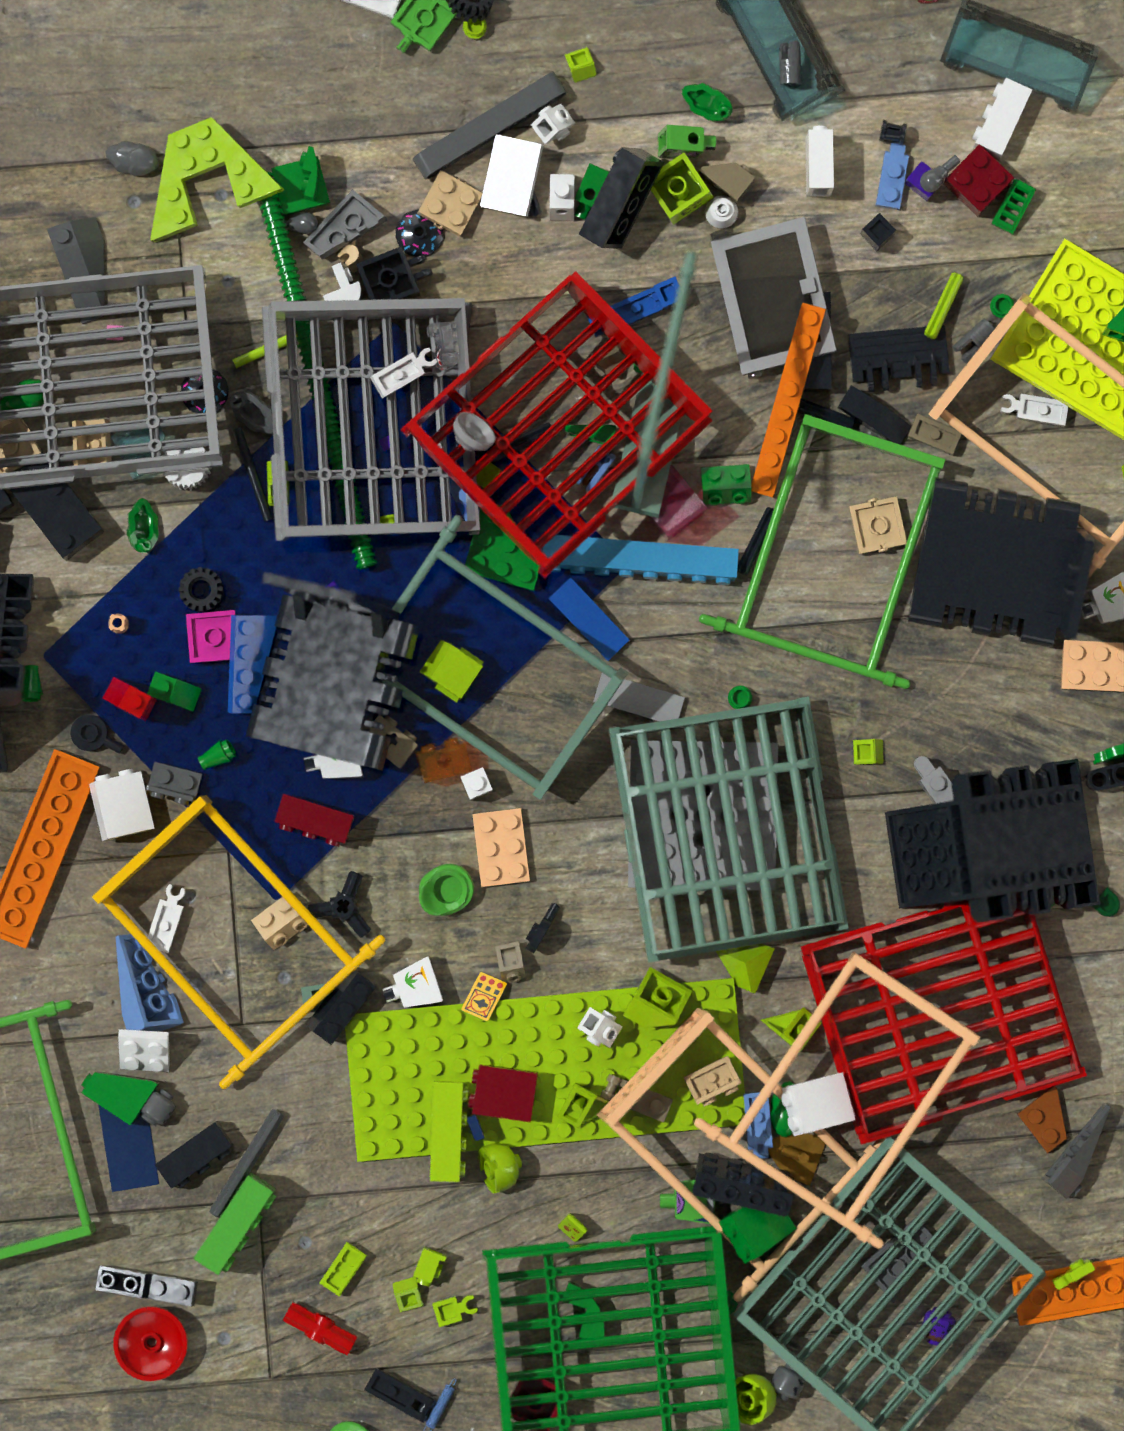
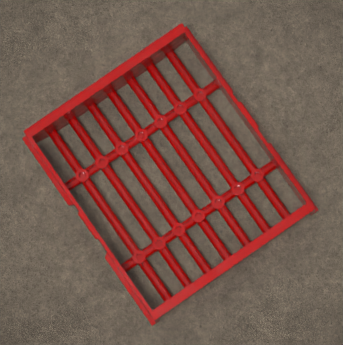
[401,271,713,578]
[800,899,1087,1145]

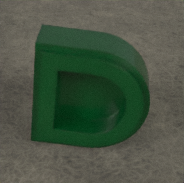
[1091,887,1120,917]

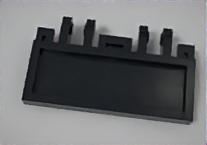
[848,325,950,392]

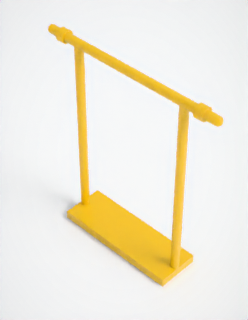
[92,795,385,1089]

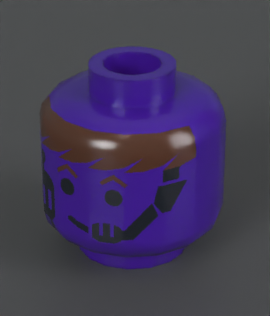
[922,1307,956,1346]

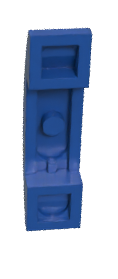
[586,276,679,337]

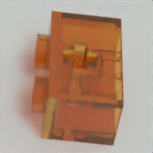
[415,738,472,783]

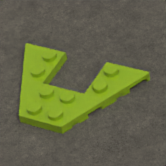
[151,117,284,243]

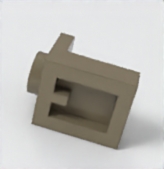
[495,941,526,983]

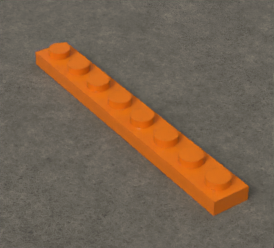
[751,302,826,497]

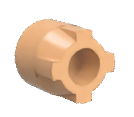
[108,614,129,634]

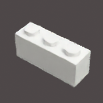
[972,78,1032,160]

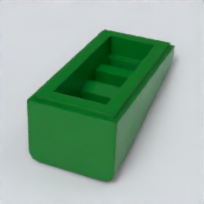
[991,179,1036,235]
[565,425,617,445]

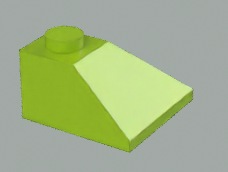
[623,967,692,1028]

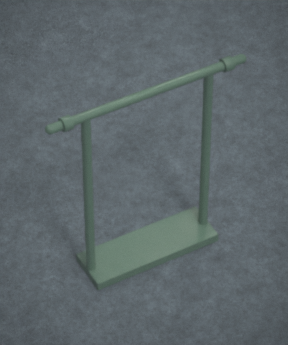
[612,251,696,518]
[382,515,629,800]

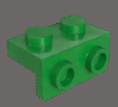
[701,464,752,505]

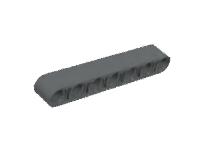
[412,72,567,180]

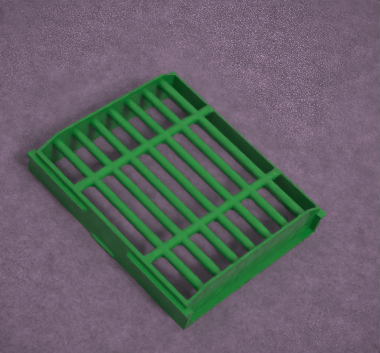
[482,1226,740,1431]

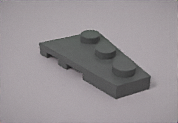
[303,189,388,260]

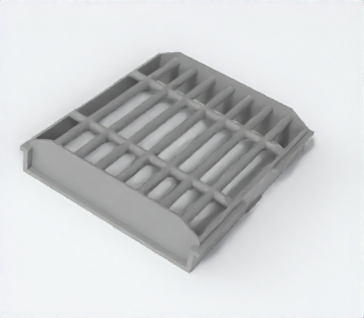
[0,265,223,490]
[262,298,480,541]

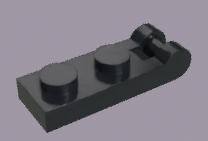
[364,1367,436,1423]

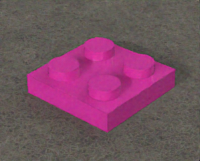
[186,610,236,664]

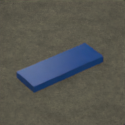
[548,577,630,661]

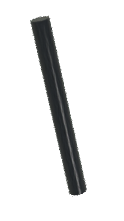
[232,427,273,522]

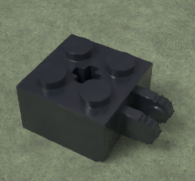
[356,247,433,300]

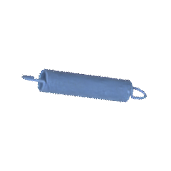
[423,1378,456,1431]

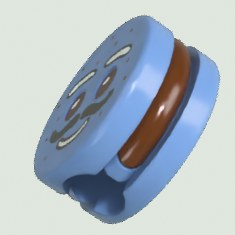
[577,445,616,491]

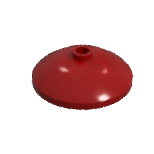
[113,1306,188,1381]

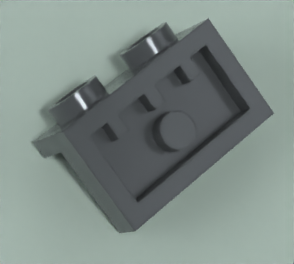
[146,762,203,806]

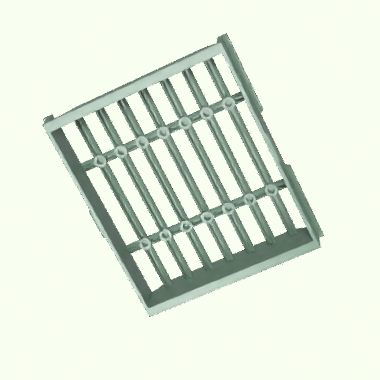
[609,697,849,963]
[734,1137,1047,1431]

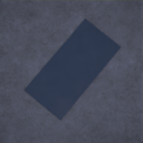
[98,1105,159,1192]

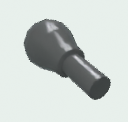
[920,155,960,192]
[283,212,318,234]

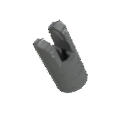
[779,40,802,87]
[952,318,995,363]

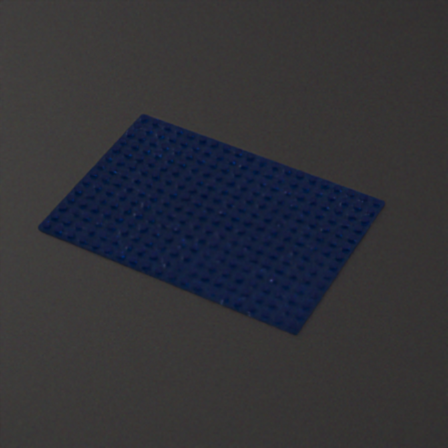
[43,323,619,900]

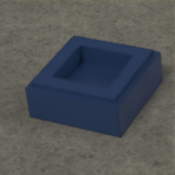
[467,1114,485,1141]

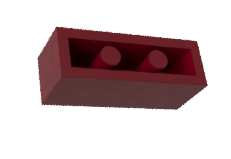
[274,794,355,847]

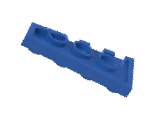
[228,615,277,713]

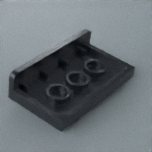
[692,1153,794,1217]

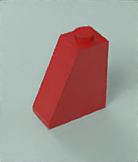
[102,677,157,721]

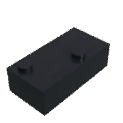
[579,147,665,249]
[10,452,105,561]

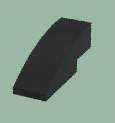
[838,385,911,445]

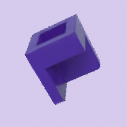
[905,162,935,201]

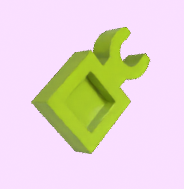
[1052,1258,1095,1290]
[432,1295,478,1327]

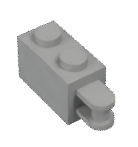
[914,756,953,804]

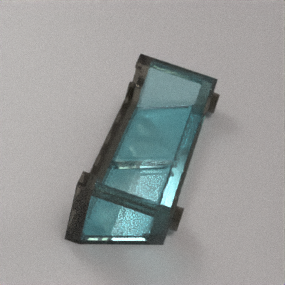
[715,0,846,121]
[940,0,1099,112]

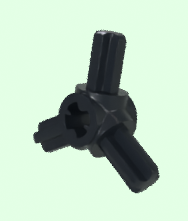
[307,871,371,938]

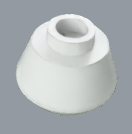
[705,195,738,229]

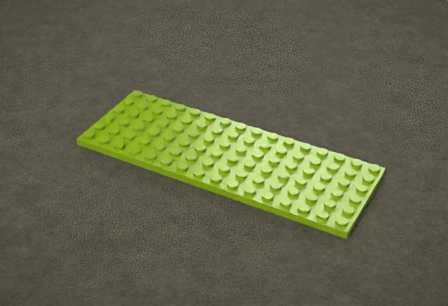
[345,978,745,1162]

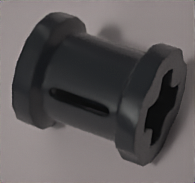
[879,119,907,145]

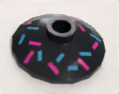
[396,210,443,257]
[181,369,229,414]

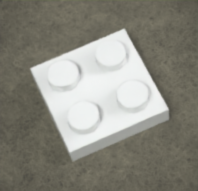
[118,1029,170,1072]

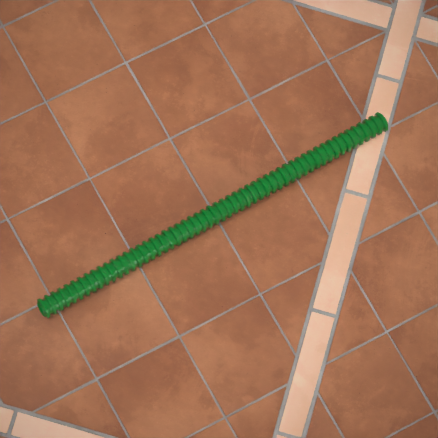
[258,171,377,569]

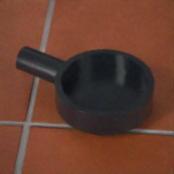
[70,714,124,754]
[526,903,560,954]

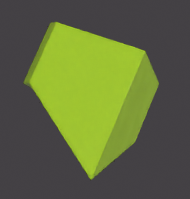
[716,943,774,994]
[761,1007,822,1051]
[557,1083,609,1128]

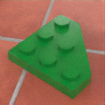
[465,505,540,591]

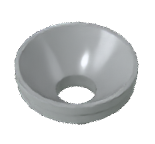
[453,412,495,451]

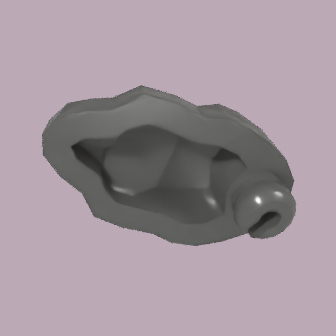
[105,141,159,176]
[230,391,273,434]

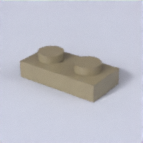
[907,414,961,455]

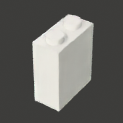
[806,126,834,197]
[89,769,154,841]
[781,1072,855,1136]

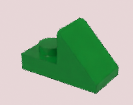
[147,671,202,712]

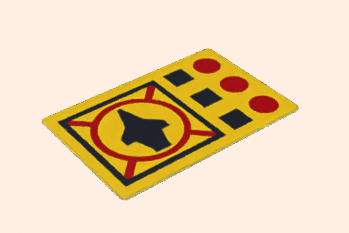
[461,972,507,1021]

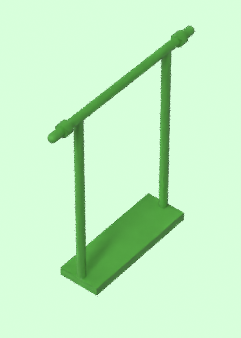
[699,414,945,689]
[0,1000,97,1259]

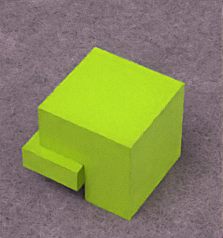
[420,640,483,703]

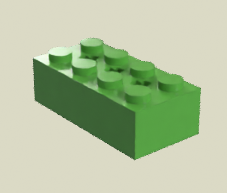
[193,1173,277,1275]

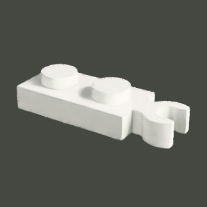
[370,348,437,399]
[1000,394,1068,427]
[147,884,185,953]

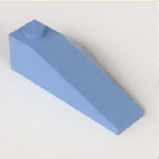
[116,934,184,1032]

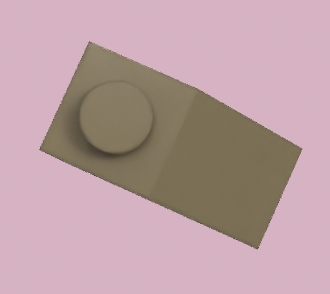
[698,163,755,204]

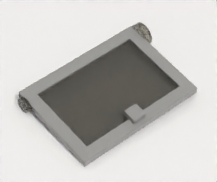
[710,217,837,379]

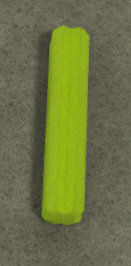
[924,272,963,339]

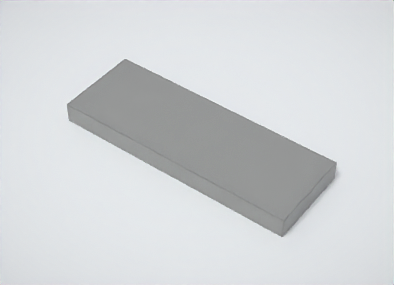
[593,673,685,722]

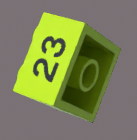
[651,152,714,225]

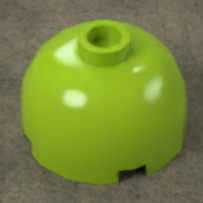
[478,1143,522,1194]
[735,1373,777,1425]

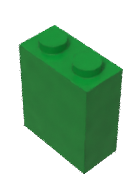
[719,1206,797,1263]

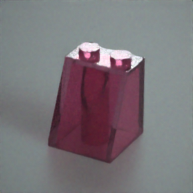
[647,464,707,542]

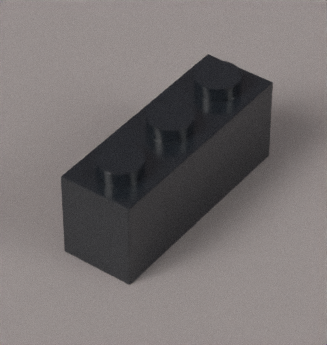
[306,970,376,1045]
[154,1121,233,1189]

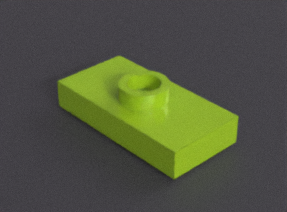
[320,1242,367,1297]

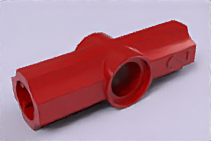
[283,1302,358,1356]

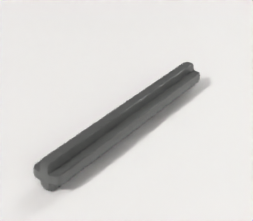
[209,1109,284,1218]

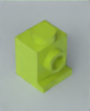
[413,1247,447,1287]

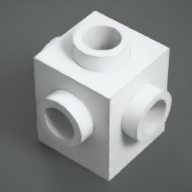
[531,104,575,144]
[577,1007,622,1048]

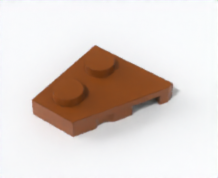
[1017,1086,1067,1153]

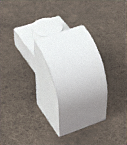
[323,262,362,322]

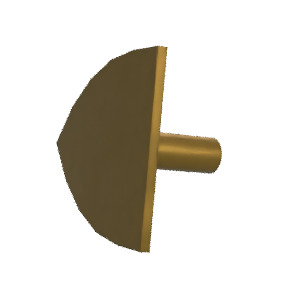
[768,1133,825,1186]

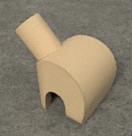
[337,240,363,273]

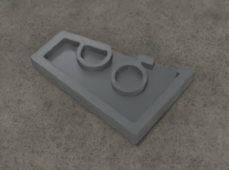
[861,1217,933,1303]

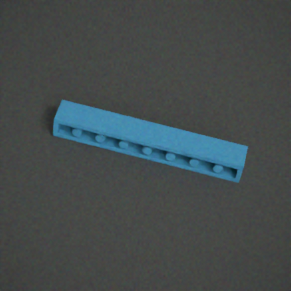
[541,535,739,585]

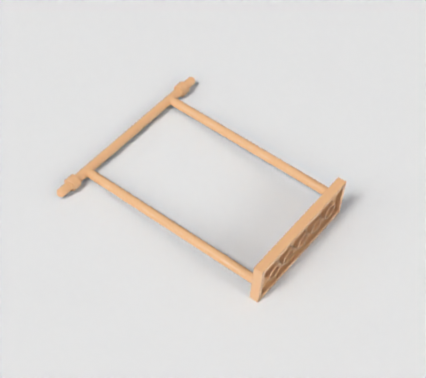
[929,293,1124,578]
[694,951,980,1249]
[597,1008,887,1302]

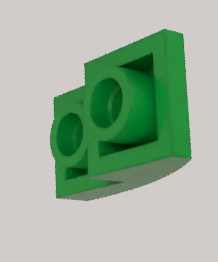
[299,146,319,202]

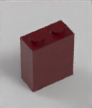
[468,1064,538,1122]

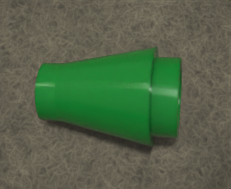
[22,665,43,702]
[198,739,236,770]

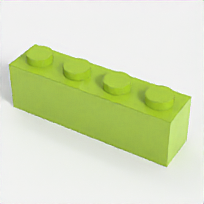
[430,1081,468,1182]

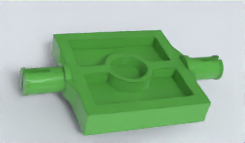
[390,0,458,53]

